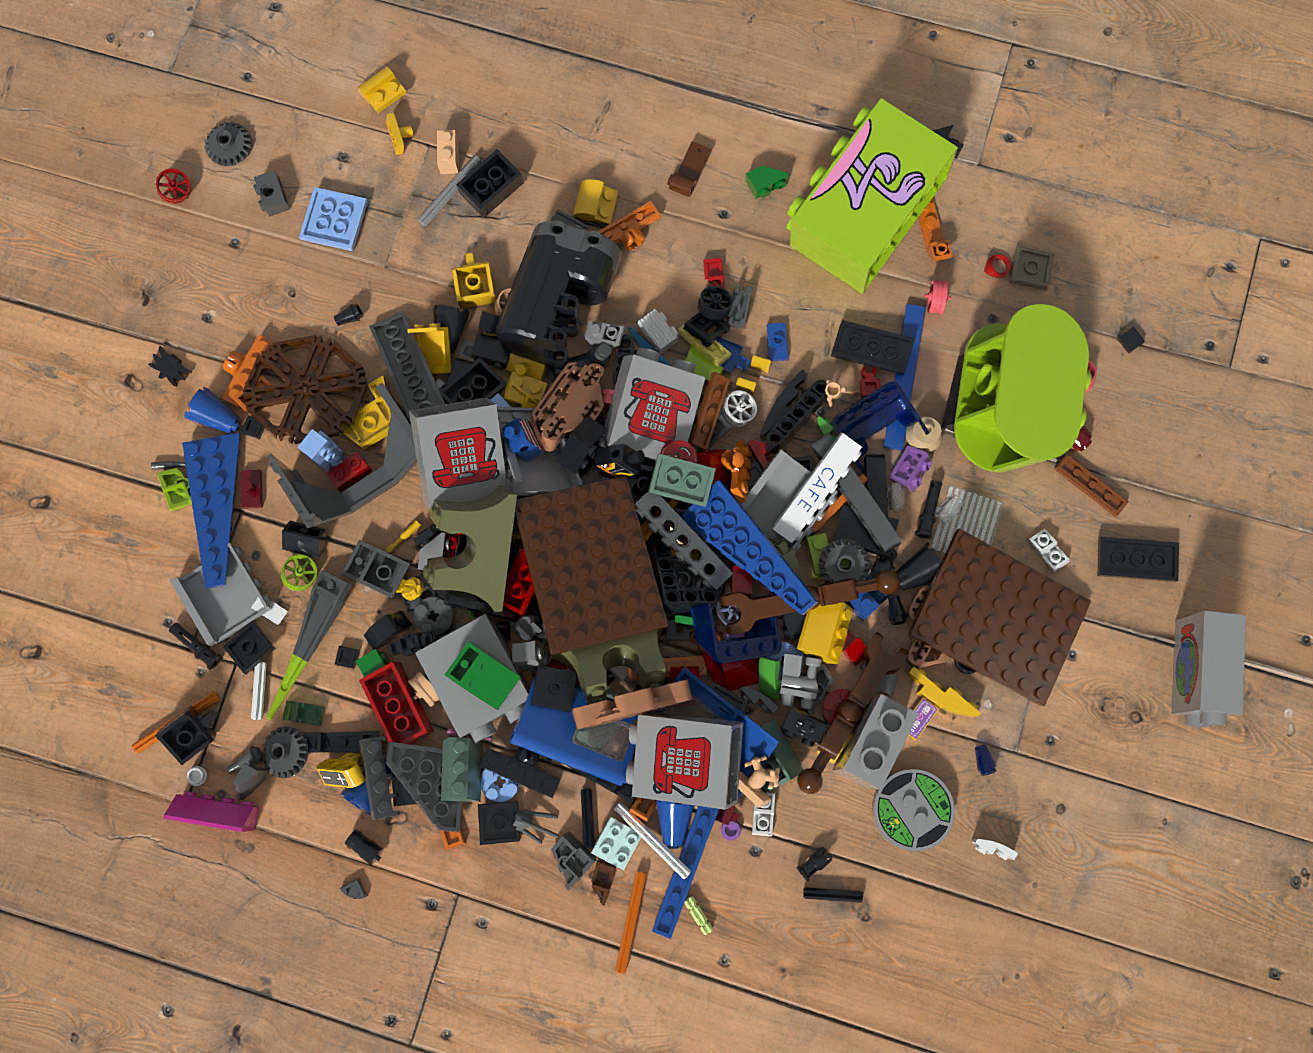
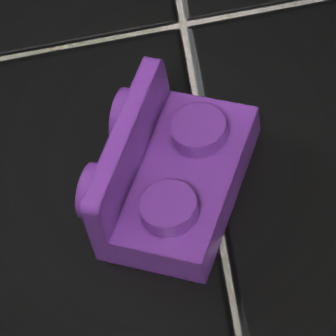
[889,445,932,492]

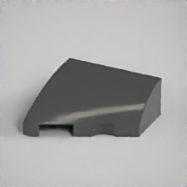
[551,831,597,890]

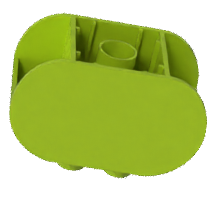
[954,304,1091,472]

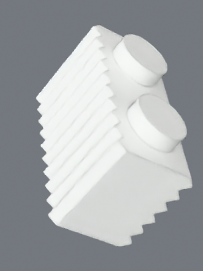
[638,309,679,354]

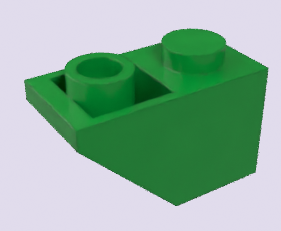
[745,165,789,199]

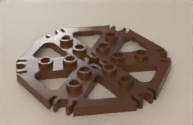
[243,335,368,444]

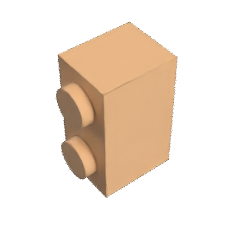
[437,130,459,174]

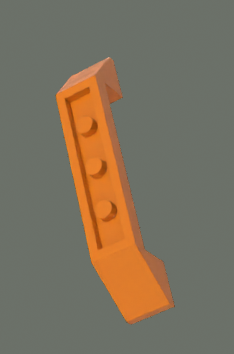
[918,198,953,261]

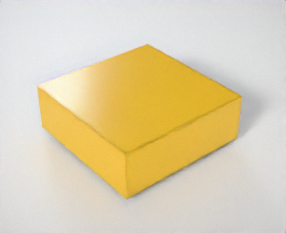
[751,355,771,373]
[736,377,756,395]

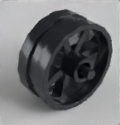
[697,286,733,321]

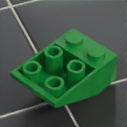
[445,641,521,710]

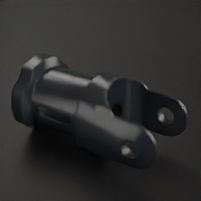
[796,847,833,882]

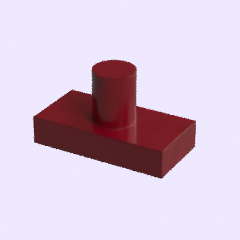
[240,470,262,509]

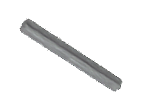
[418,155,482,227]

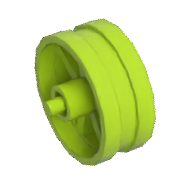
[281,554,318,591]

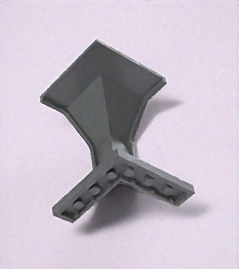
[268,383,417,528]

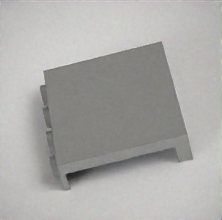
[499,423,582,496]
[740,449,838,552]
[170,543,273,647]

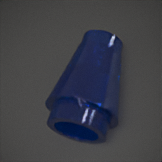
[975,745,997,776]

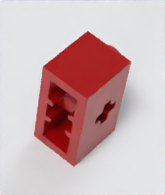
[326,451,373,493]

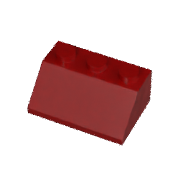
[503,548,534,616]

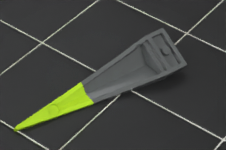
[267,570,352,720]

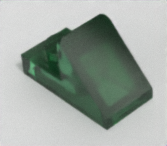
[282,700,325,726]

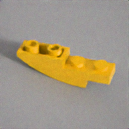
[906,667,981,717]

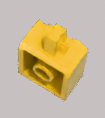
[452,253,496,309]

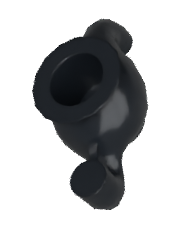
[871,548,897,577]

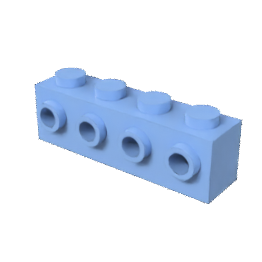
[297,429,346,472]

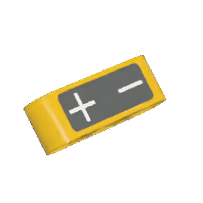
[316,752,365,788]

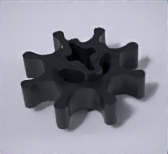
[388,633,437,656]

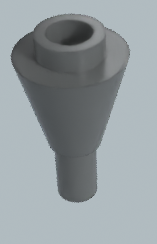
[227,746,263,773]

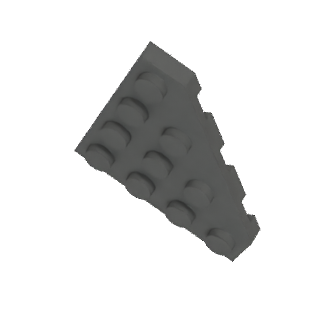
[386,742,462,833]

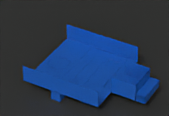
[715,337,751,375]

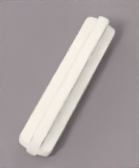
[251,662,267,720]

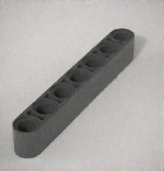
[810,433,902,554]

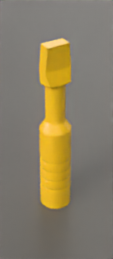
[386,520,421,554]

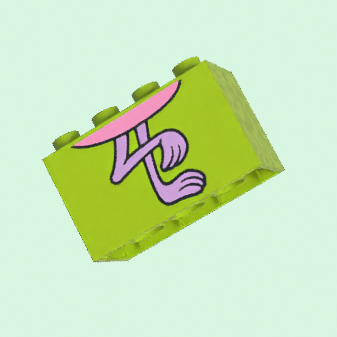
[786,98,958,294]

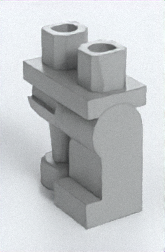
[780,653,822,709]

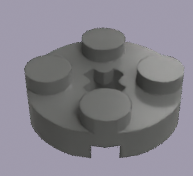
[414,596,453,635]

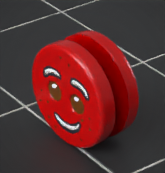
[659,440,697,464]

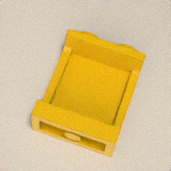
[407,323,451,374]

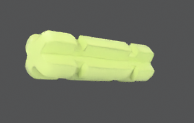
[684,896,713,935]

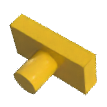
[386,113,413,155]
[506,353,547,381]

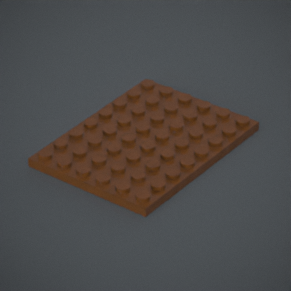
[515,476,668,656]
[908,528,1091,706]

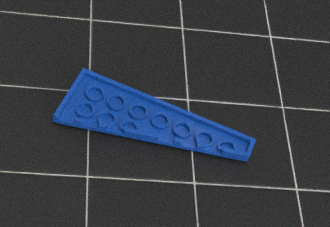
[182,433,241,589]
[680,480,819,615]

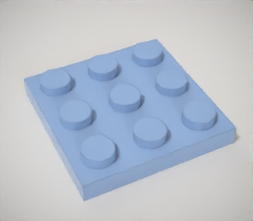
[299,187,368,251]

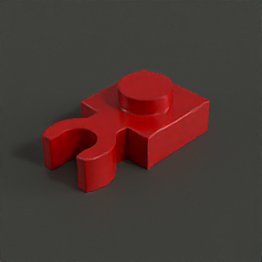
[860,367,881,399]

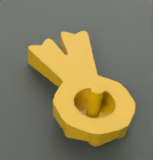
[396,577,424,600]

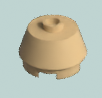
[906,416,944,452]

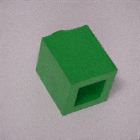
[355,649,389,677]

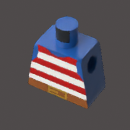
[502,418,544,461]

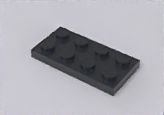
[831,320,915,375]
[1097,537,1179,582]

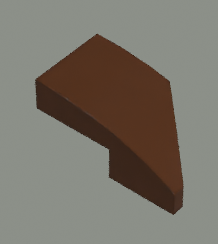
[591,860,616,906]

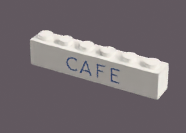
[772,433,862,543]

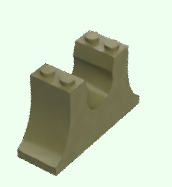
[423,485,517,612]
[552,614,666,705]

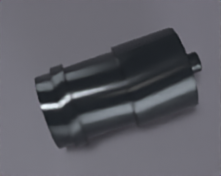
[345,829,383,865]

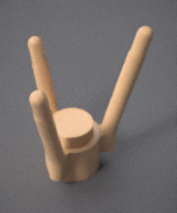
[825,378,858,409]

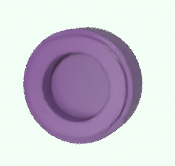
[721,820,741,841]

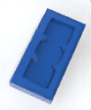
[767,323,788,361]

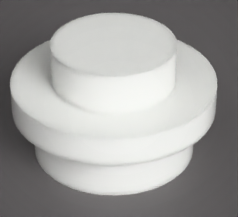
[187,766,207,786]

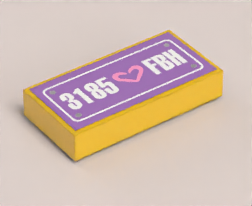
[908,697,939,741]

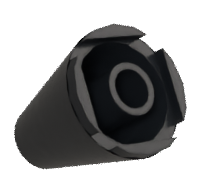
[433,304,471,354]
[896,542,942,591]

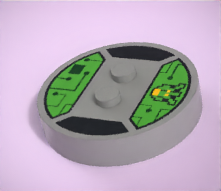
[872,769,955,851]

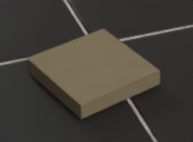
[1009,246,1054,290]

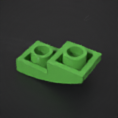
[817,416,838,441]
[759,657,782,699]

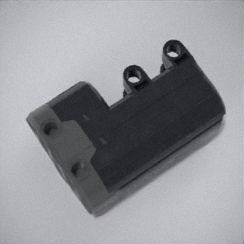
[495,221,623,370]

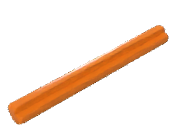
[132,691,220,753]
[615,871,646,974]

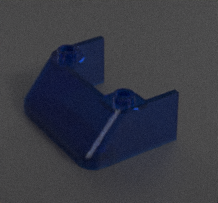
[832,381,929,474]
[691,603,782,664]

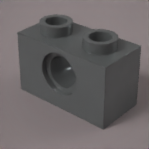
[253,170,290,216]

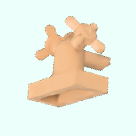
[738,756,780,808]

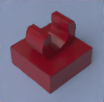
[715,806,740,825]

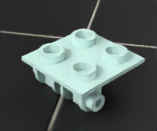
[591,817,642,870]

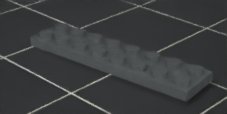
[369,311,445,424]

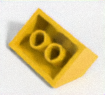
[797,602,853,664]

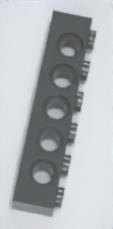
[635,492,733,590]

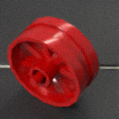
[156,168,190,204]

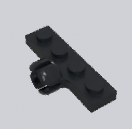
[479,747,561,798]

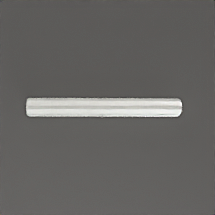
[614,802,691,879]

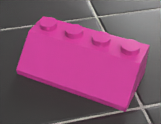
[163,791,259,832]

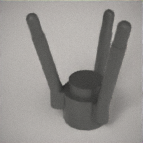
[513,808,559,844]

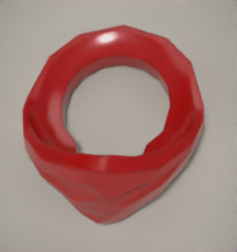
[984,254,1012,278]

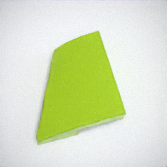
[685,345,724,383]
[157,468,192,512]

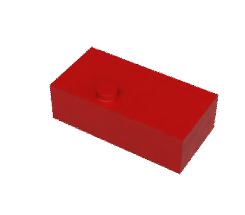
[359,662,434,744]

